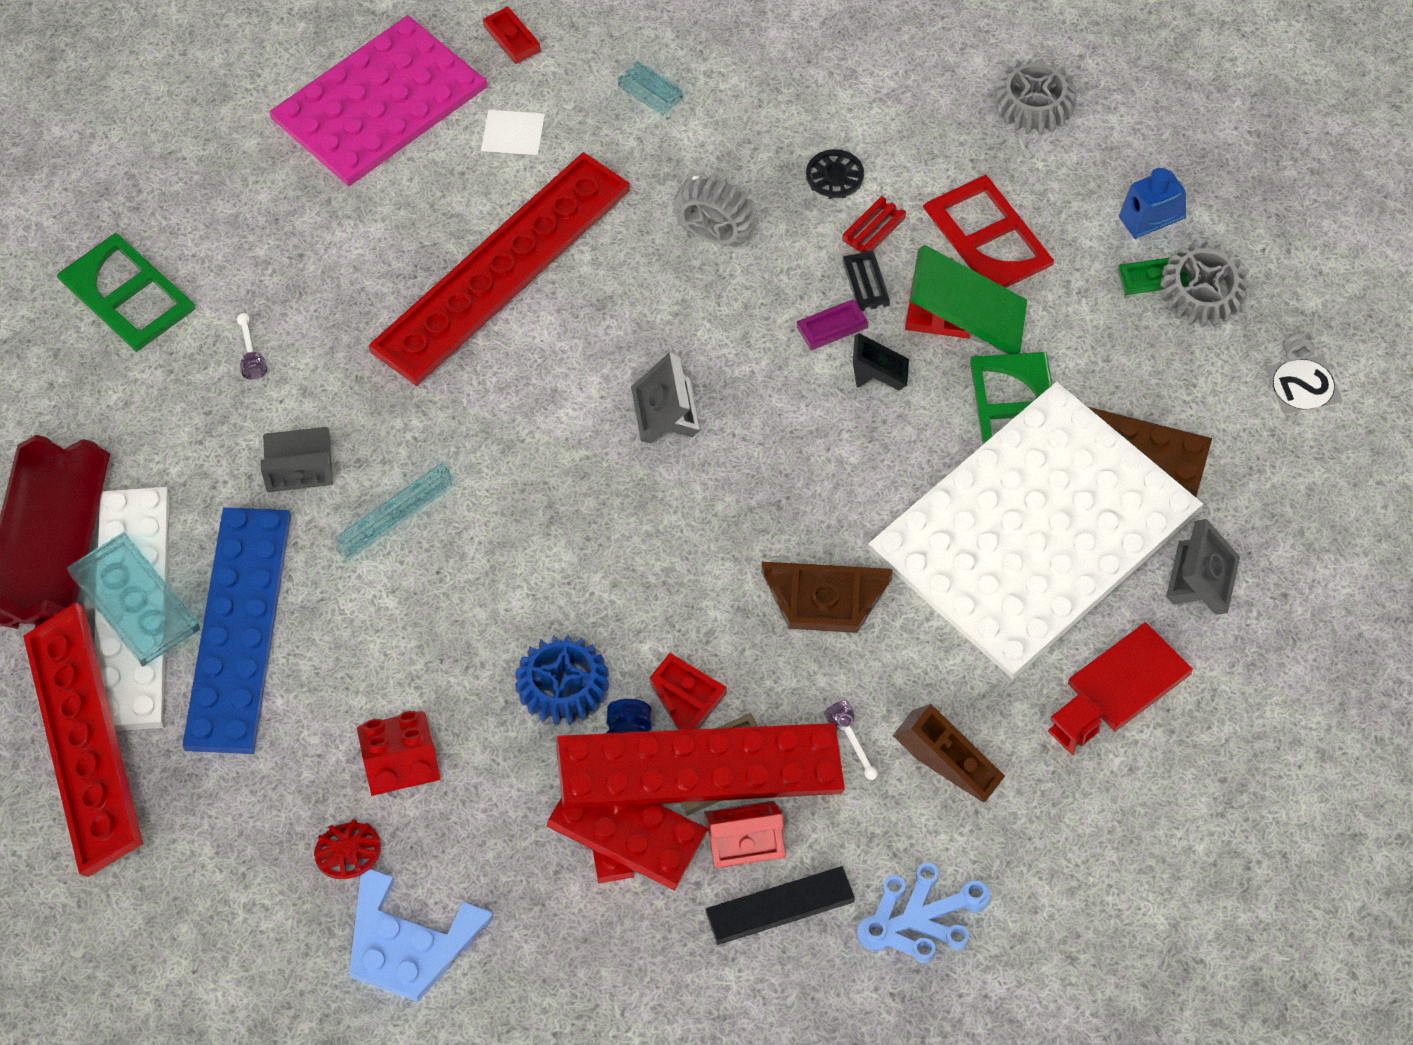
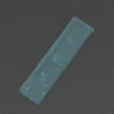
[336,463,453,562]

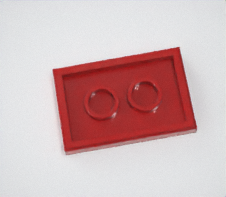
[1068,622,1193,732]

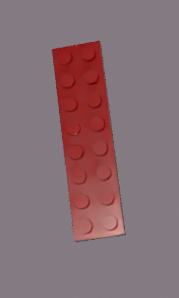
[23,602,143,877]
[556,723,845,808]

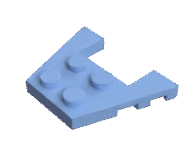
[349,869,493,1002]

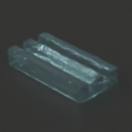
[618,61,683,115]

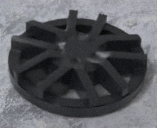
[806,149,864,199]

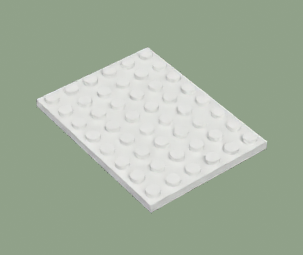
[868,382,1203,679]

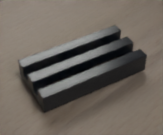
[843,250,890,311]

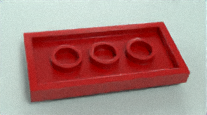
[546,798,707,891]

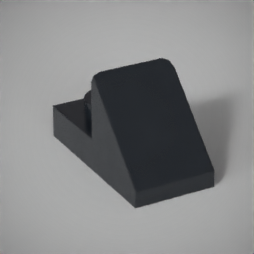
[853,333,909,391]

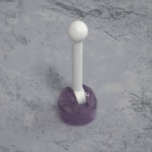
[237,313,267,380]
[824,700,878,780]

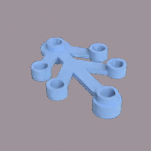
[857,863,990,963]

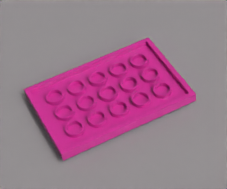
[269,15,487,187]

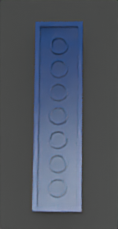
[182,507,291,754]

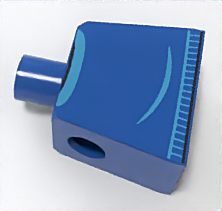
[1119,168,1186,239]

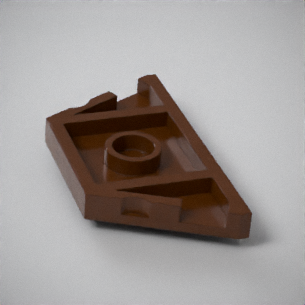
[761,561,892,633]

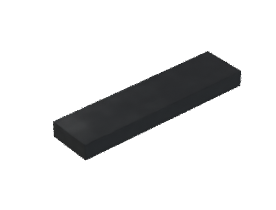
[705,866,855,945]

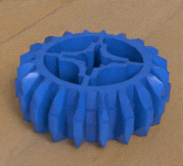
[515,634,609,726]

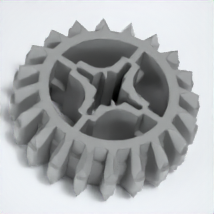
[994,59,1077,134]
[673,174,757,247]
[1160,241,1248,327]

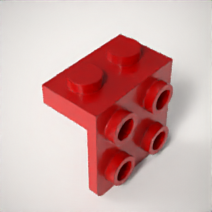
[357,711,441,796]

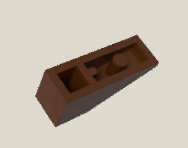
[892,704,1005,802]

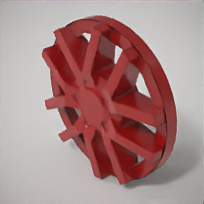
[313,819,381,879]

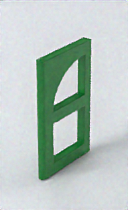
[57,232,196,352]
[970,352,1052,445]

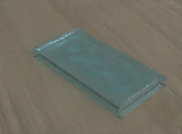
[67,532,200,667]

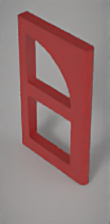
[923,175,1054,288]

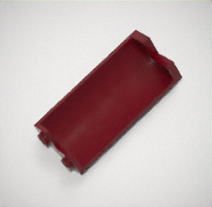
[0,435,110,629]

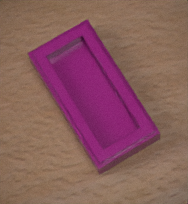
[797,299,868,351]

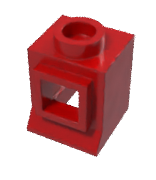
[1048,692,1105,756]

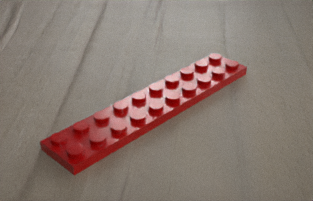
[369,152,630,386]

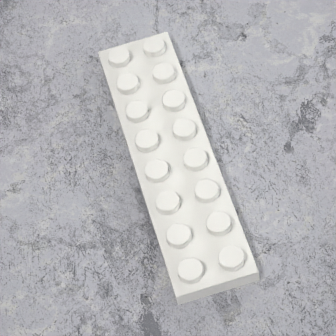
[94,487,169,731]

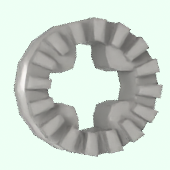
[1282,330,1315,360]

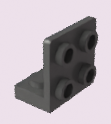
[261,427,333,492]

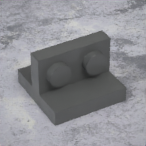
[631,352,700,443]
[1166,519,1240,615]

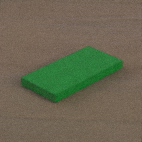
[910,244,1027,354]

